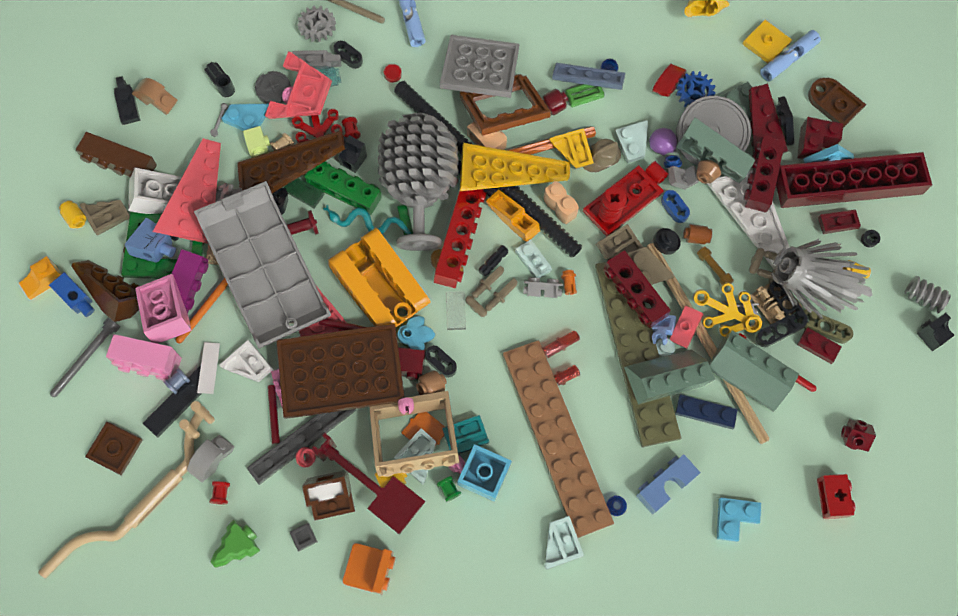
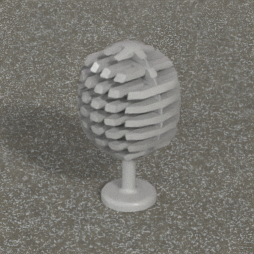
[378,113,458,251]

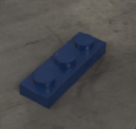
[675,394,738,430]

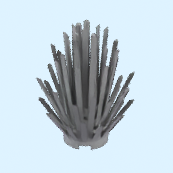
[772,238,872,319]

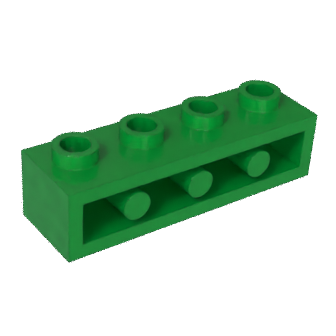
[305,161,382,215]

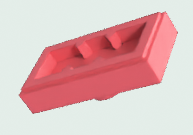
[670,306,704,349]

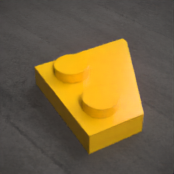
[550,128,594,169]

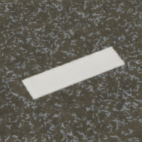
[197,342,220,394]

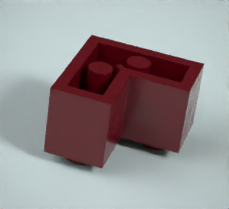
[797,117,843,160]

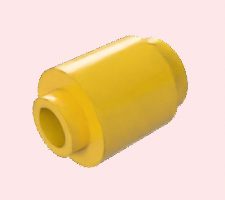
[59,201,87,229]

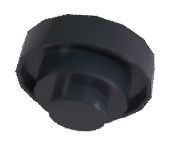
[653,228,681,255]

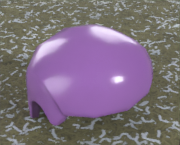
[649,128,677,156]

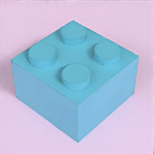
[457,444,512,502]

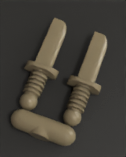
[749,248,778,283]
[465,266,518,317]

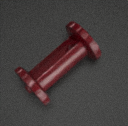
[286,210,319,235]

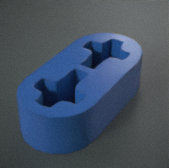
[661,190,690,223]

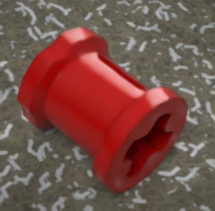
[341,117,361,139]
[209,481,230,505]

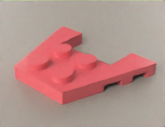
[265,51,332,119]

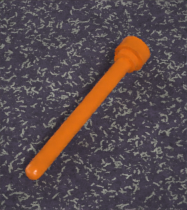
[175,278,228,344]

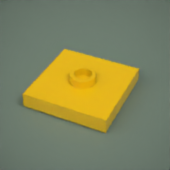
[743,20,792,63]

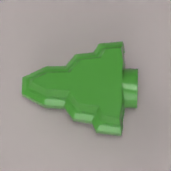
[210,520,260,568]

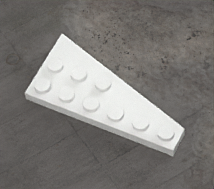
[707,170,790,269]

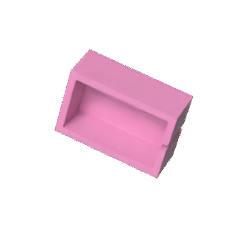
[106,334,182,381]

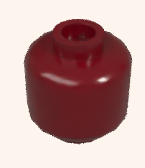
[542,89,568,115]

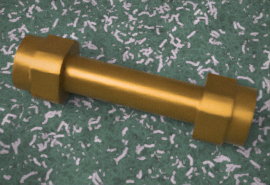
[697,246,734,288]

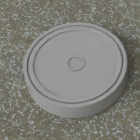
[676,96,751,166]

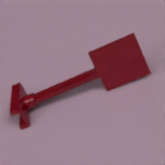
[311,433,426,535]

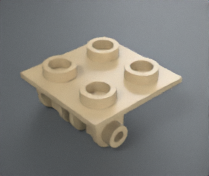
[750,283,802,325]

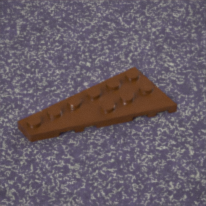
[237,131,345,193]

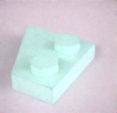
[545,516,584,570]

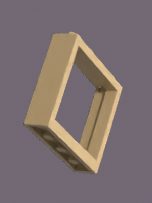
[369,391,459,477]

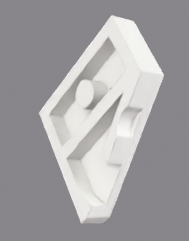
[220,340,274,382]

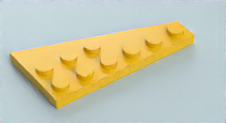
[460,143,570,191]

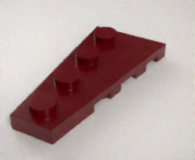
[749,84,788,158]

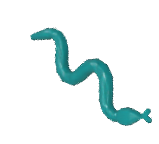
[323,205,411,235]

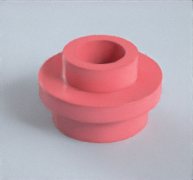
[296,447,316,468]

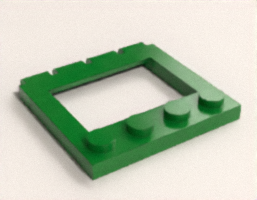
[121,212,204,279]

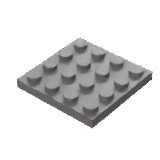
[440,35,520,98]

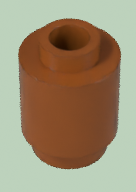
[683,224,712,245]

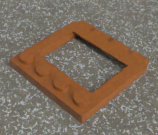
[460,74,550,136]

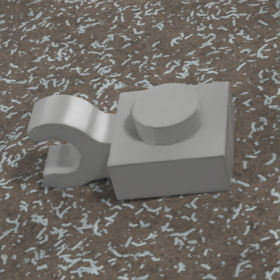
[215,183,242,202]

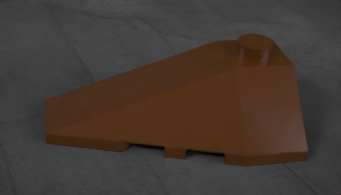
[72,260,139,322]

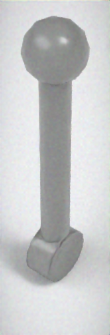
[210,103,228,137]

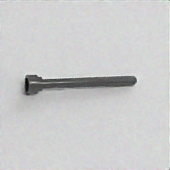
[50,318,120,397]

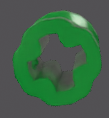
[436,475,461,502]

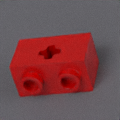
[817,474,856,519]

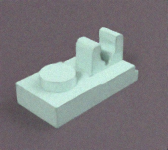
[515,239,552,278]

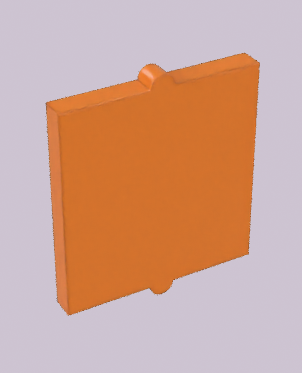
[401,412,445,446]

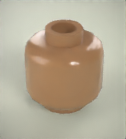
[416,370,447,395]

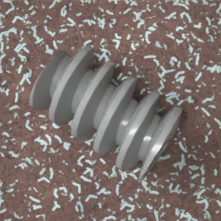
[905,276,951,314]

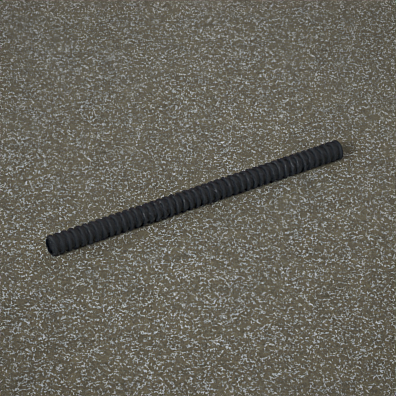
[394,81,582,258]

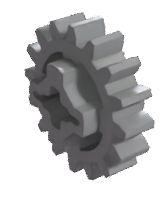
[297,6,336,42]

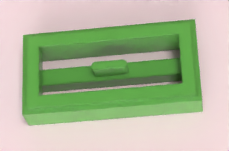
[565,84,605,108]

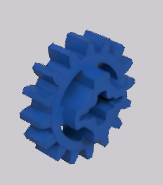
[676,71,716,107]

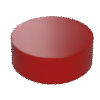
[384,64,402,83]

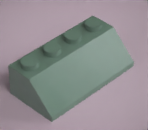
[709,330,799,412]
[624,349,715,404]

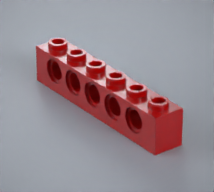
[434,189,487,289]

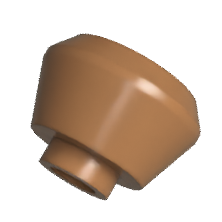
[696,160,721,184]

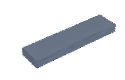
[552,63,625,90]

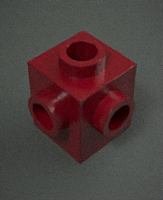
[841,419,876,452]

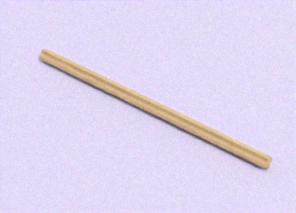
[646,243,769,444]

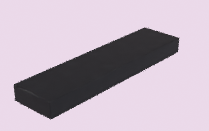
[142,366,202,438]

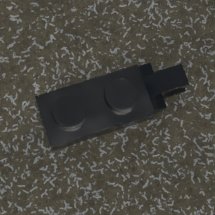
[114,76,141,125]

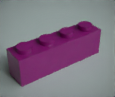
[172,249,209,314]

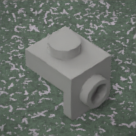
[668,166,699,190]

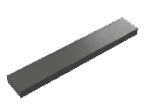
[247,409,356,485]

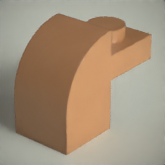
[132,78,178,115]

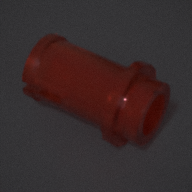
[554,365,580,386]

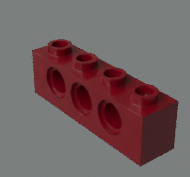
[743,135,785,213]
[604,250,671,328]

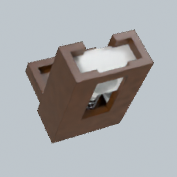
[302,470,355,521]

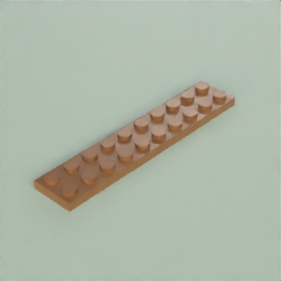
[503,340,614,538]

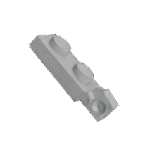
[292,50,341,70]

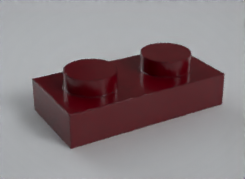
[818,209,861,234]
[797,327,842,364]

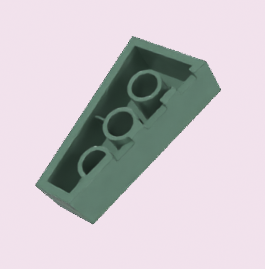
[676,117,755,183]

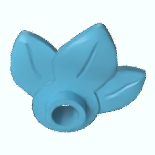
[397,316,435,350]

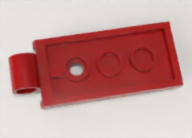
[583,161,669,237]

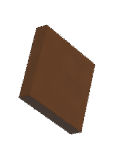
[85,422,143,476]

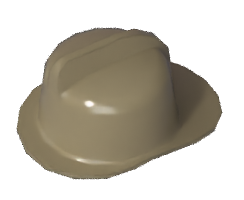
[583,139,621,173]

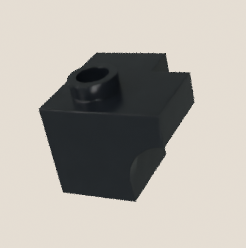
[338,135,367,173]
[917,312,955,351]

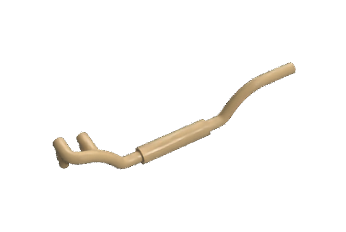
[38,401,215,579]

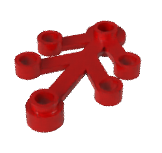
[292,109,342,143]

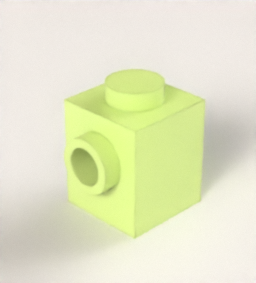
[243,126,270,158]

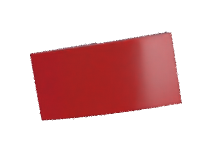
[652,64,686,97]

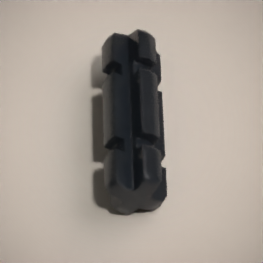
[479,245,509,277]

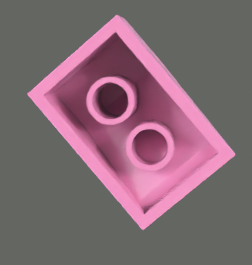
[135,274,192,344]

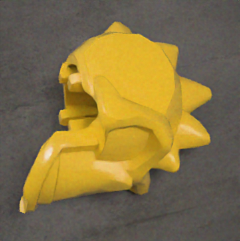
[684,0,730,17]

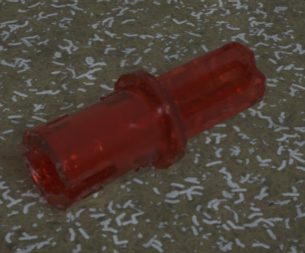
[542,331,580,358]

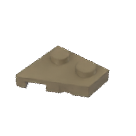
[80,200,130,236]
[596,224,643,260]
[628,247,675,285]

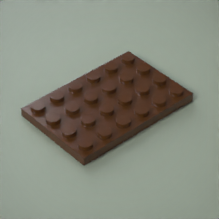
[277,324,405,419]

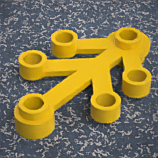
[693,282,762,337]

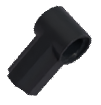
[204,62,235,97]

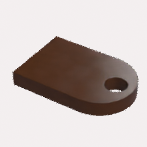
[808,78,867,128]

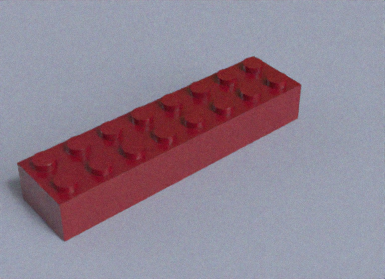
[776,152,933,208]

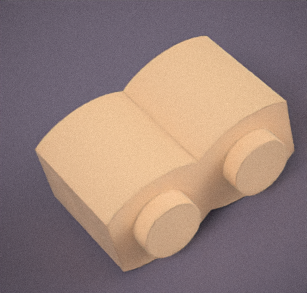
[543,181,579,224]

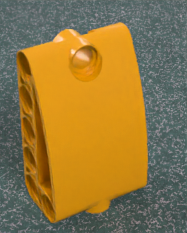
[328,228,431,327]

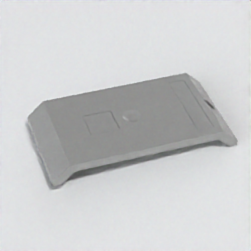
[194,181,331,349]

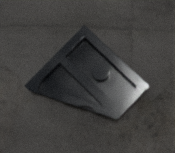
[775,96,794,146]

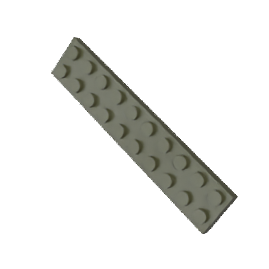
[595,262,682,448]

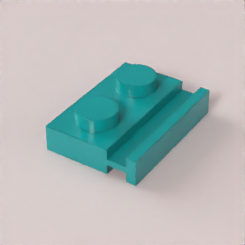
[442,415,489,454]

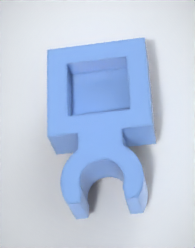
[652,315,677,345]

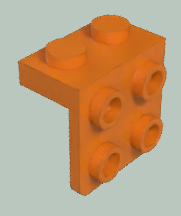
[343,543,396,595]

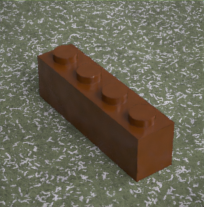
[76,132,157,178]

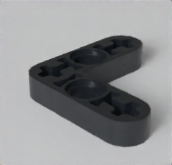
[756,280,808,347]

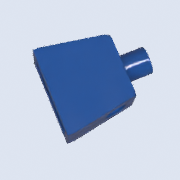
[49,272,95,317]

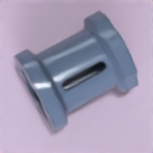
[163,368,191,394]

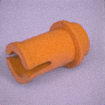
[561,270,577,295]

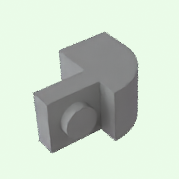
[187,435,235,482]

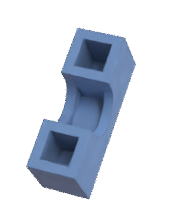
[636,454,701,515]

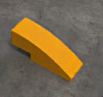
[486,190,540,242]

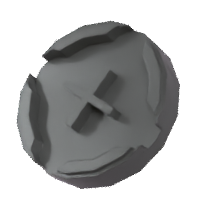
[255,71,291,104]

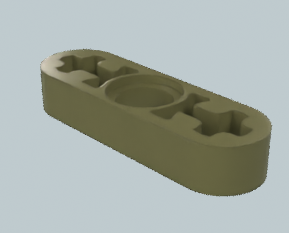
[797,310,853,344]

